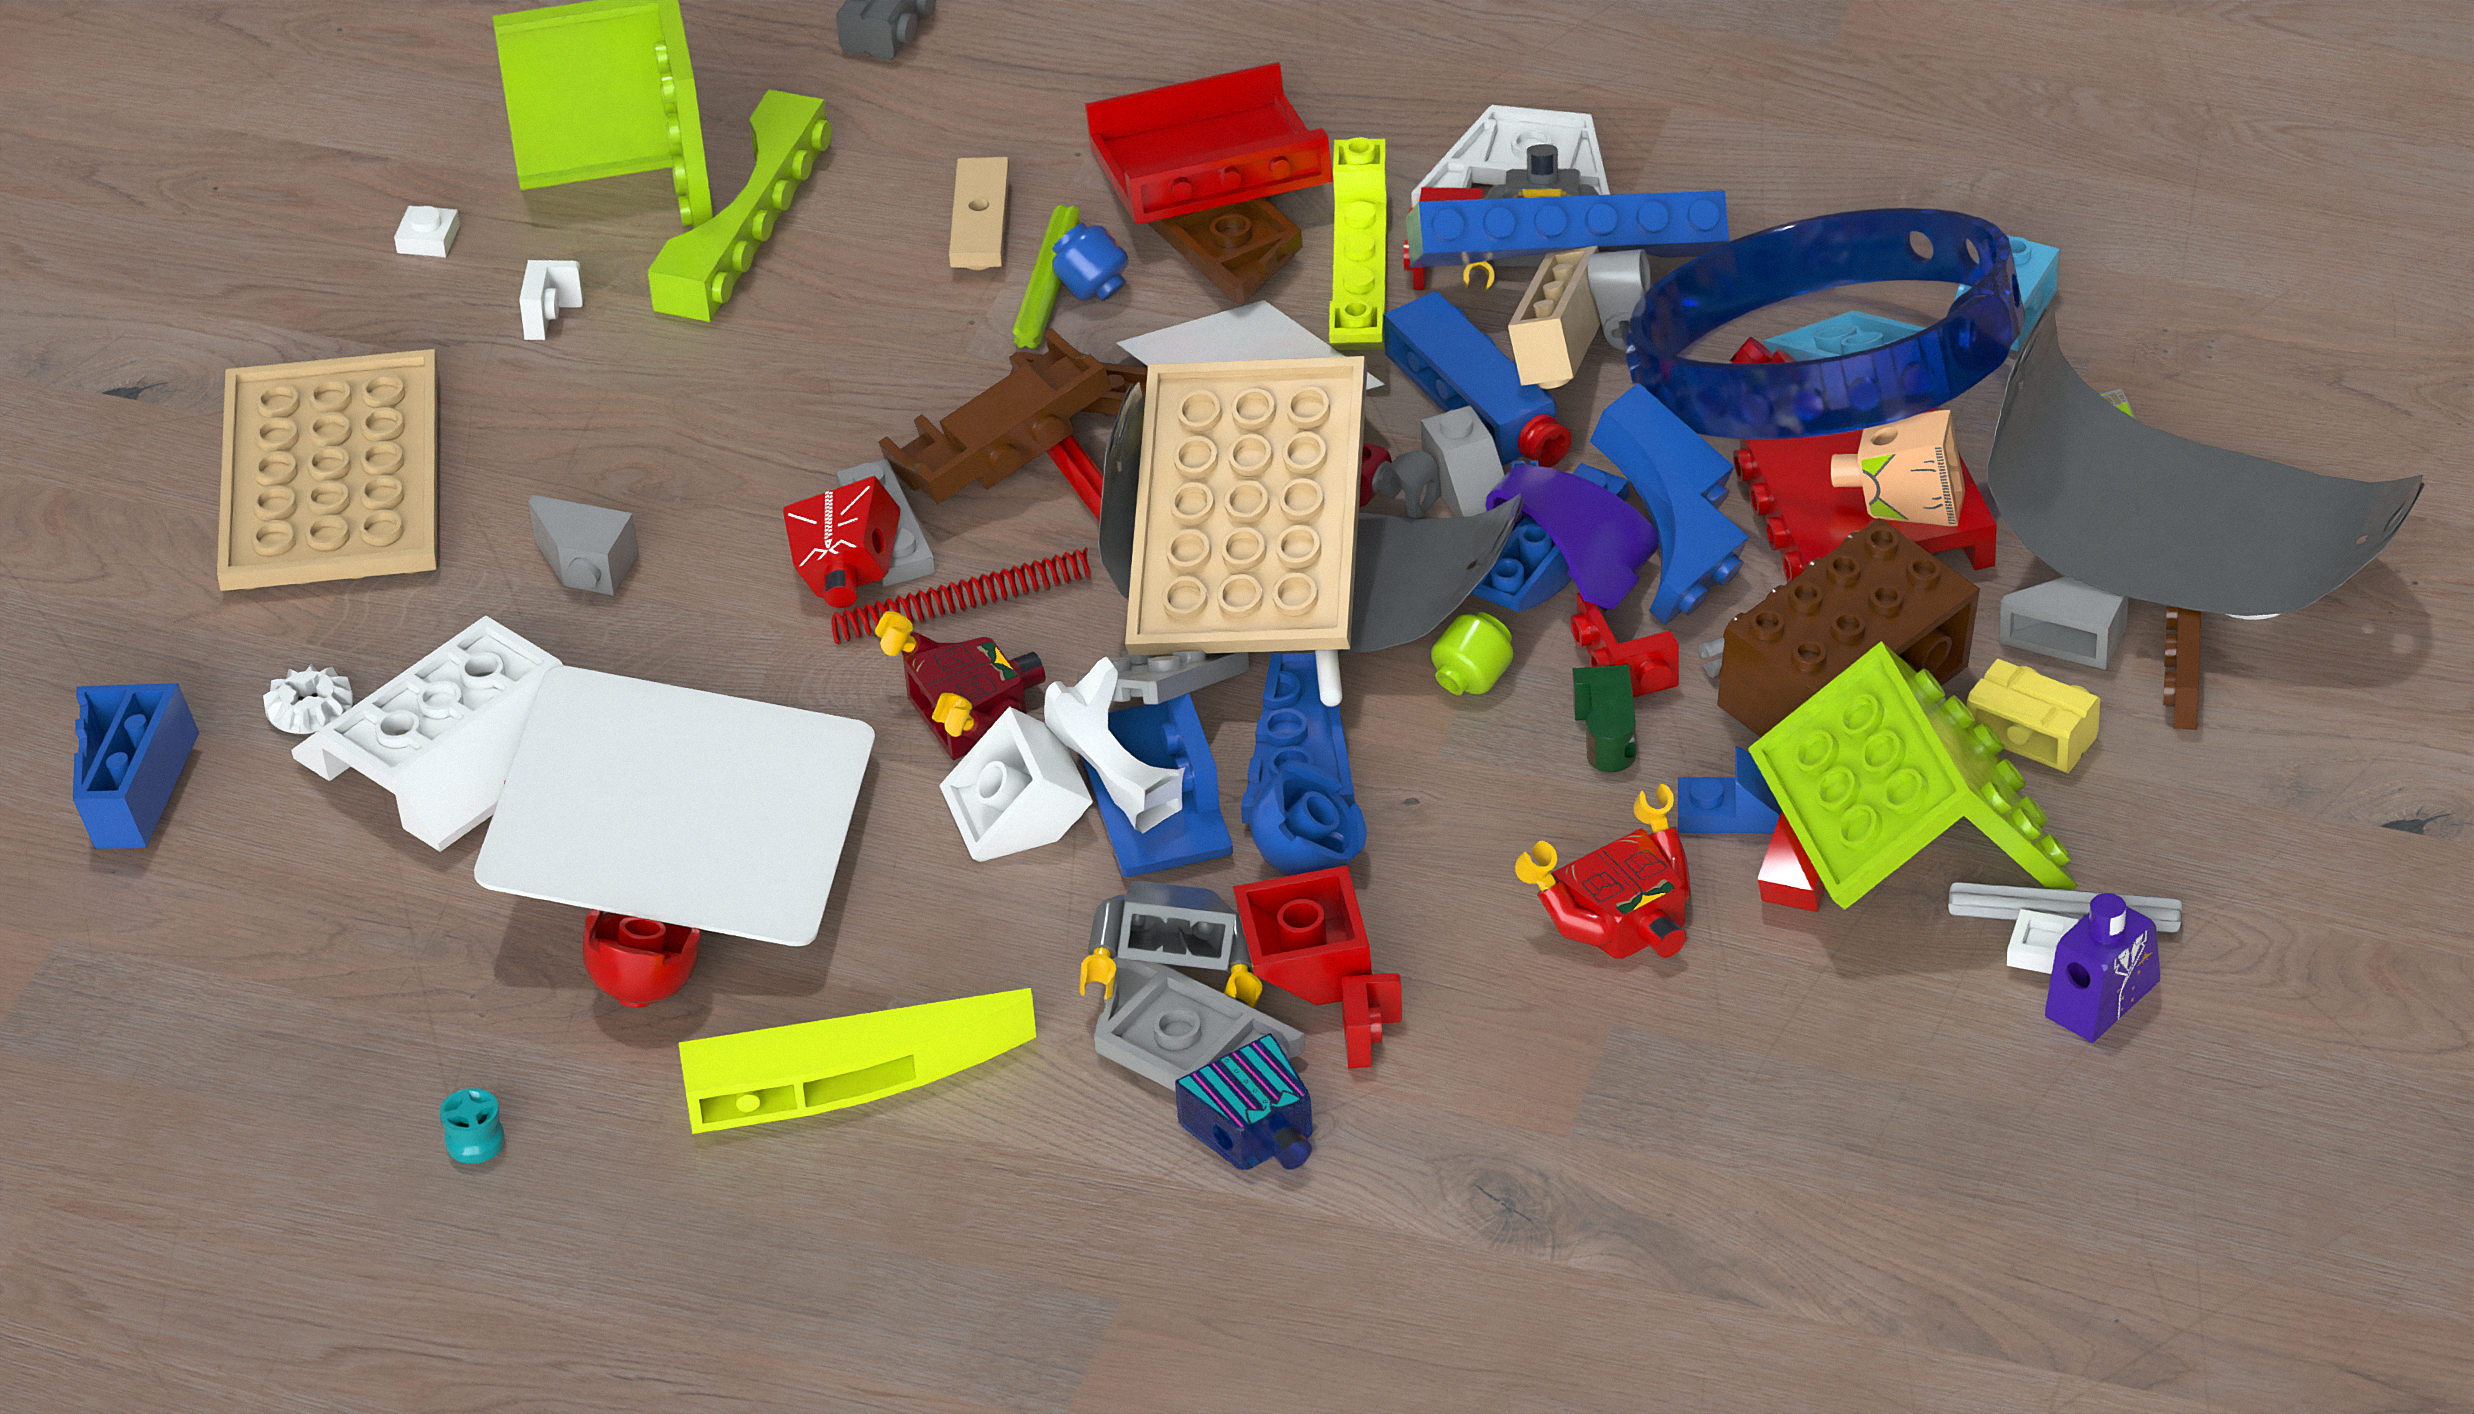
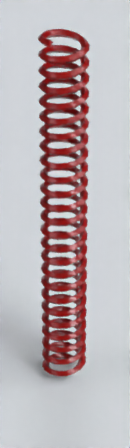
[832,547,1091,644]

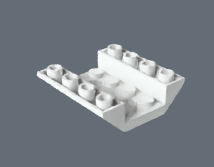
[291,616,564,852]

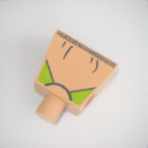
[1831,410,1965,526]

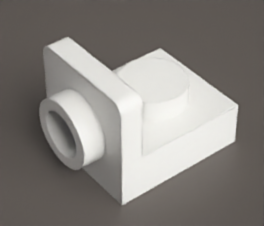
[520,260,584,340]

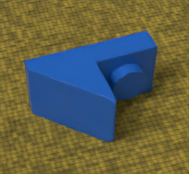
[1678,746,1782,833]

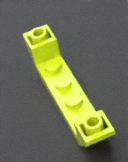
[1329,137,1387,350]

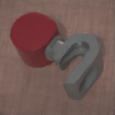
[1359,443,1441,519]

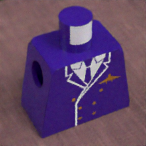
[2045,893,2160,1043]

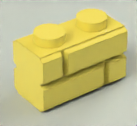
[1967,658,2100,774]

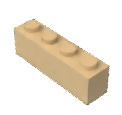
[1508,246,1601,389]

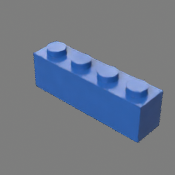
[1383,291,1557,466]

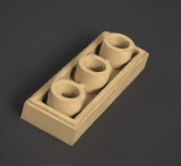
[949,157,1010,271]

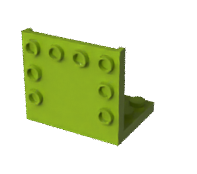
[492,0,713,229]
[1748,641,2078,910]

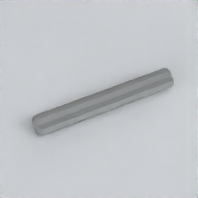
[1948,881,2182,933]

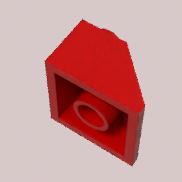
[1233,865,1372,1006]

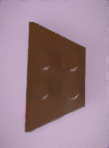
[1147,197,1303,305]

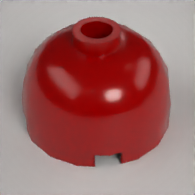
[582,909,700,1008]

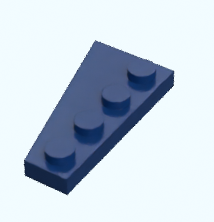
[1241,653,1355,824]

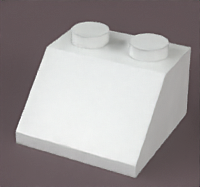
[939,707,1093,862]

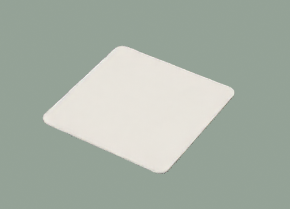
[474,666,875,946]

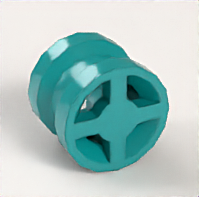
[440,1088,505,1164]

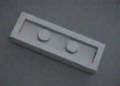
[836,459,935,587]

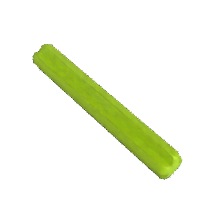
[1012,204,1081,349]

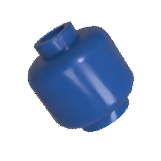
[1052,223,1128,301]

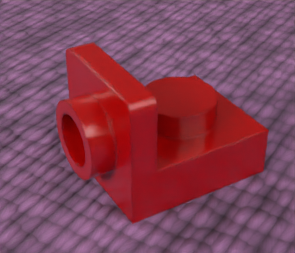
[1341,973,1402,1069]

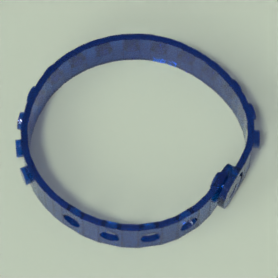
[1625,208,2026,439]

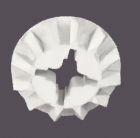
[263,664,353,734]

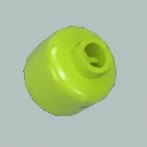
[1431,612,1514,695]

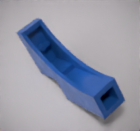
[1590,383,1749,625]

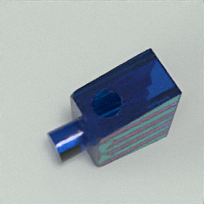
[1175,1033,1313,1170]

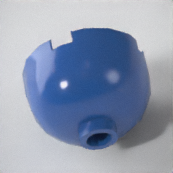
[1249,762,1367,876]

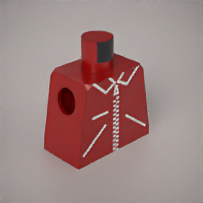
[783,475,900,608]

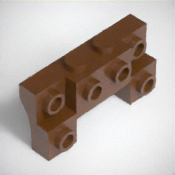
[878,328,1112,505]

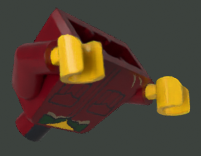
[875,611,1046,761]

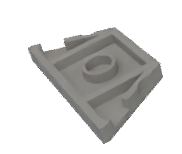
[1077,650,1250,704]
[1094,956,1305,1099]

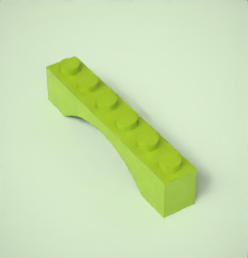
[648,89,832,322]

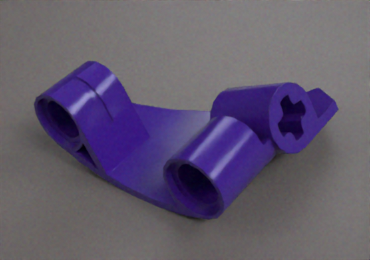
[1485,465,1659,612]

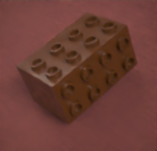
[1717,518,1980,737]

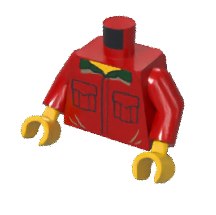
[1515,784,1691,959]

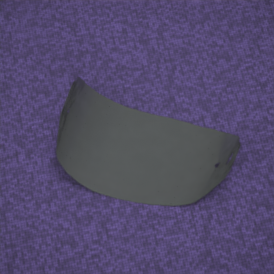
[1987,305,2425,616]
[1098,382,1525,654]

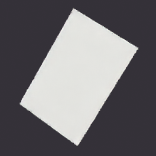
[1116,300,1385,390]

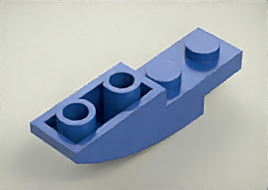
[1470,463,1629,612]

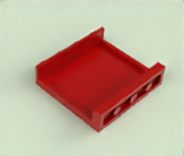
[1085,62,1333,225]
[1733,390,1997,583]

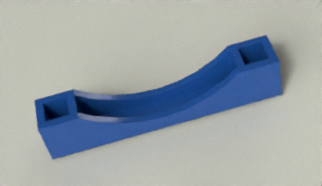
[1406,190,1730,268]

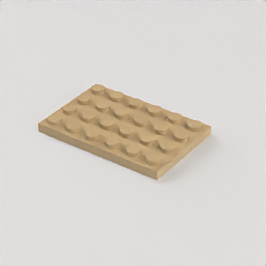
[217,349,438,591]
[1125,356,1368,655]

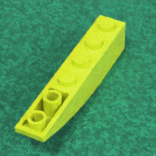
[678,988,1037,1134]

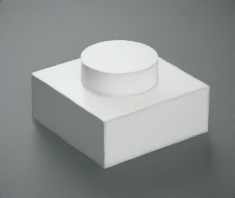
[394,206,460,257]
[2007,909,2078,974]

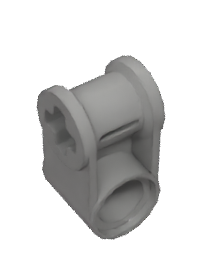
[1588,249,1656,351]

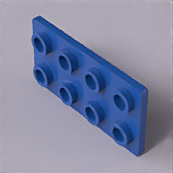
[1079,693,1233,877]

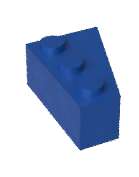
[73,683,199,849]

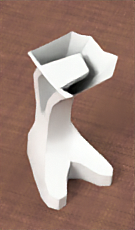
[1044,656,1185,834]

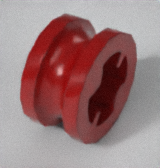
[1517,414,1572,468]

